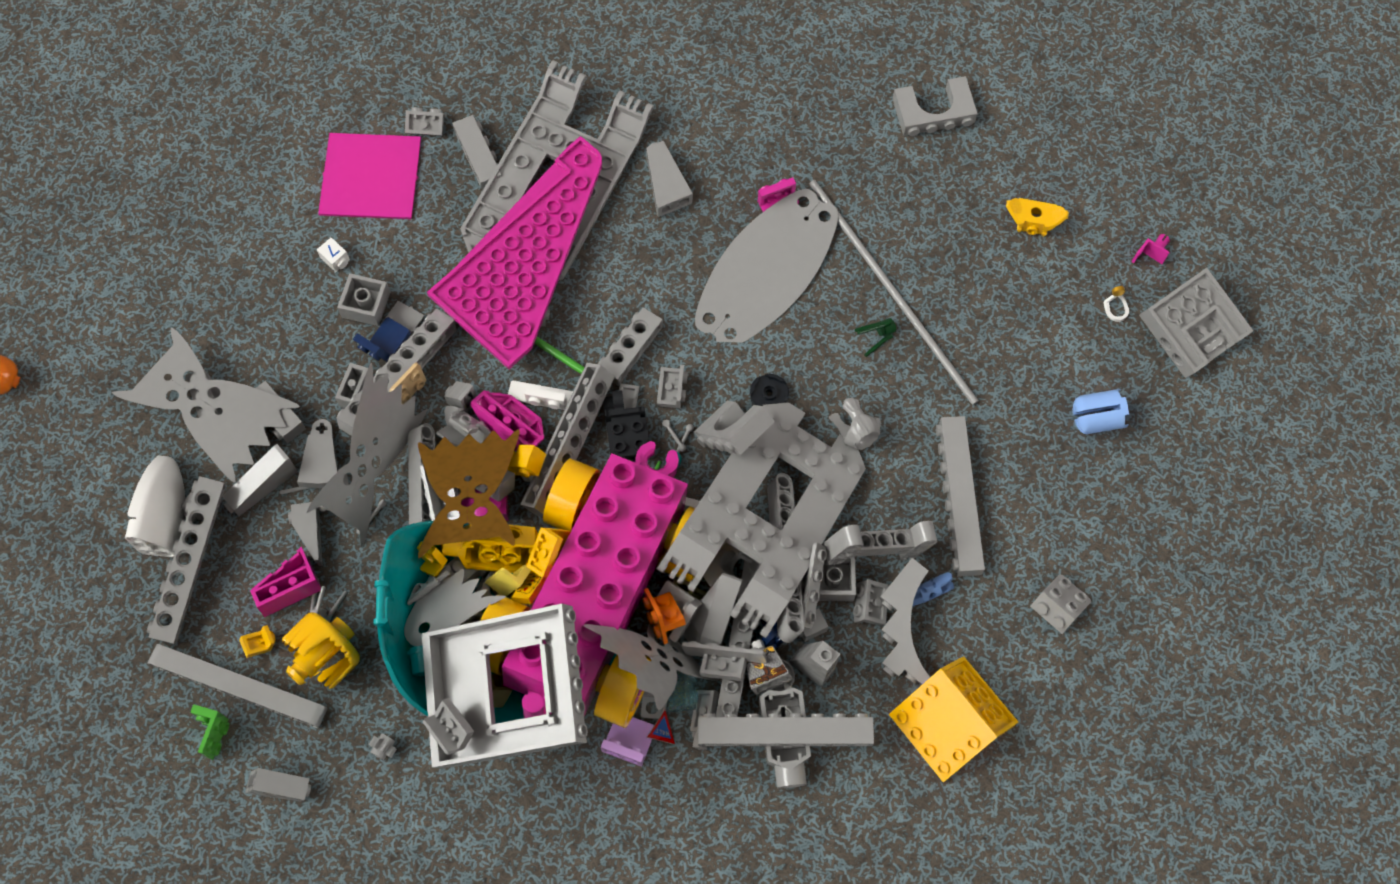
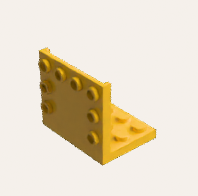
[889,656,1019,782]

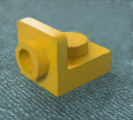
[417,541,448,577]

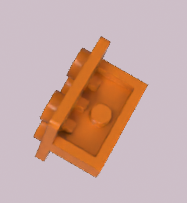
[642,588,686,645]

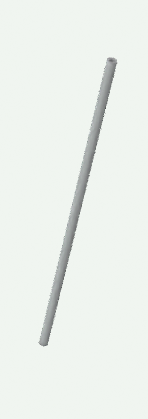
[809,180,979,406]

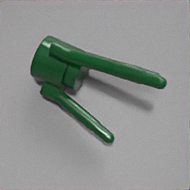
[855,318,897,357]

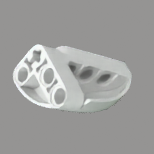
[125,455,186,557]

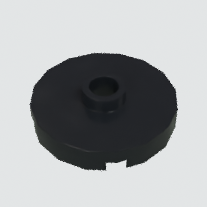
[750,373,789,406]

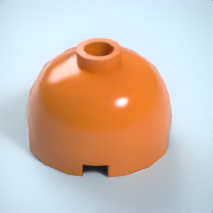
[0,355,21,395]

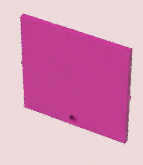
[318,133,421,219]

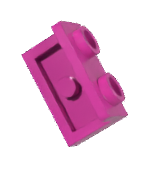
[757,177,799,212]

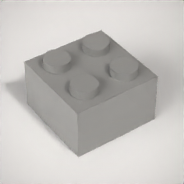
[337,273,391,326]
[819,557,856,601]

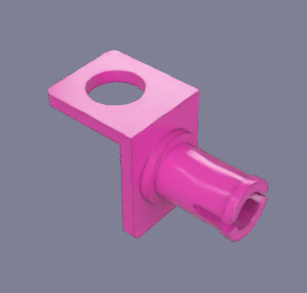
[1132,234,1170,264]

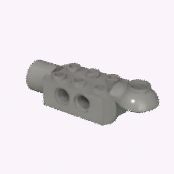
[759,659,811,789]

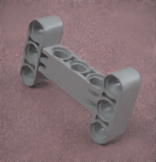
[823,521,937,565]

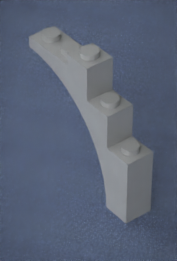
[881,558,930,685]

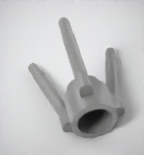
[309,578,347,622]

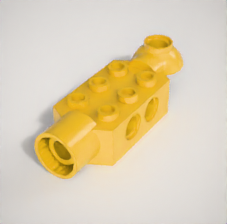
[441,523,538,573]

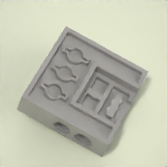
[1139,268,1253,378]

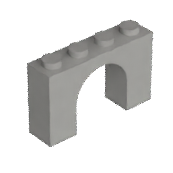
[892,76,978,136]
[694,401,775,455]

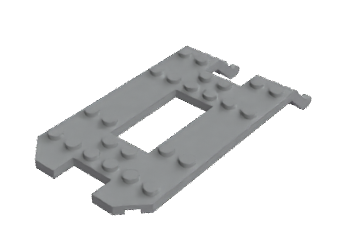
[460,60,654,281]
[657,403,866,638]

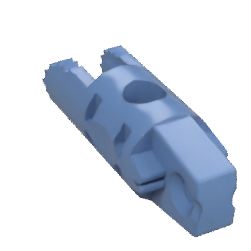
[913,572,954,606]

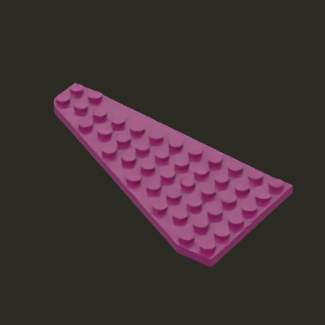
[427,136,602,370]

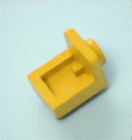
[239,625,275,658]

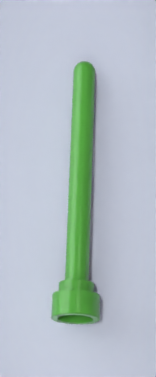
[534,337,585,374]

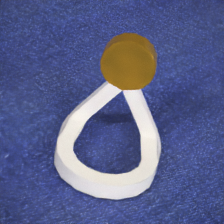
[1104,286,1129,322]

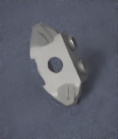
[436,406,491,444]

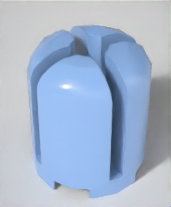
[1072,389,1129,434]

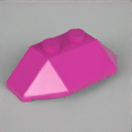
[470,390,544,451]

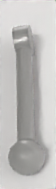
[662,420,686,452]
[356,500,387,534]

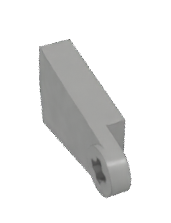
[297,419,338,489]

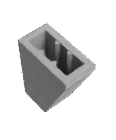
[245,768,311,802]

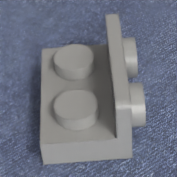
[405,107,446,136]
[853,579,889,626]

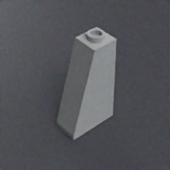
[646,141,693,217]
[223,444,298,516]
[788,641,840,688]

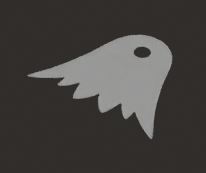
[404,565,506,646]

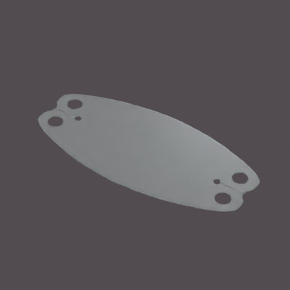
[695,189,838,343]

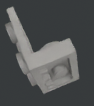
[648,580,703,642]

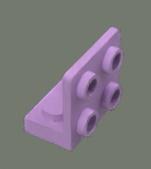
[601,717,654,767]

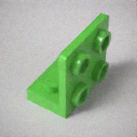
[190,704,229,760]

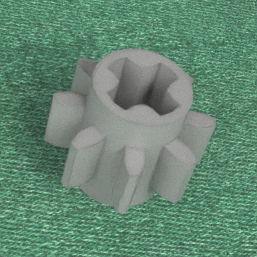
[368,733,397,760]

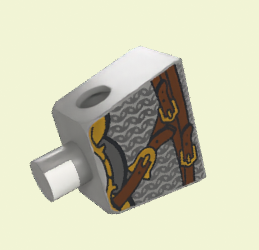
[746,640,793,695]

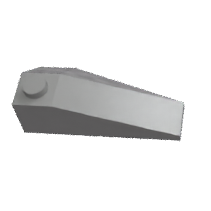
[683,573,742,646]

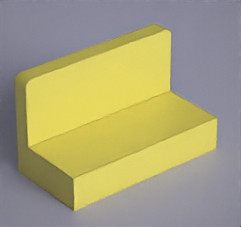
[485,565,531,596]

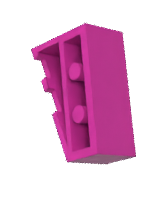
[250,547,321,617]

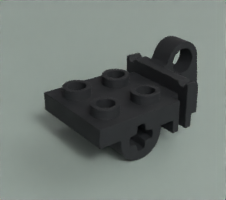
[603,390,649,460]

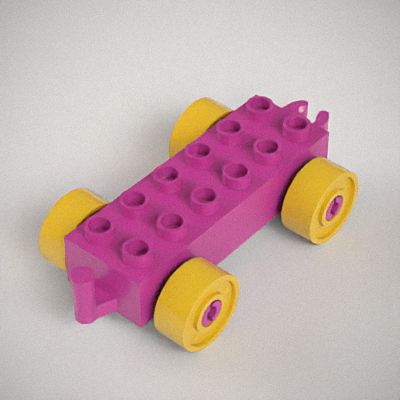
[480,441,695,728]

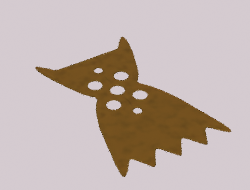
[418,429,520,558]

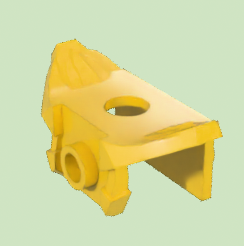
[1006,198,1069,237]

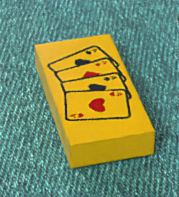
[511,570,547,604]

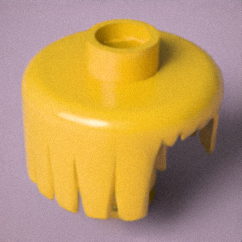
[282,612,360,689]

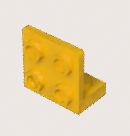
[526,527,571,578]

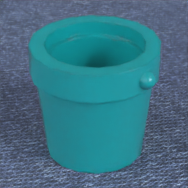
[407,646,425,677]

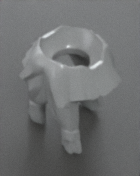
[829,397,881,450]

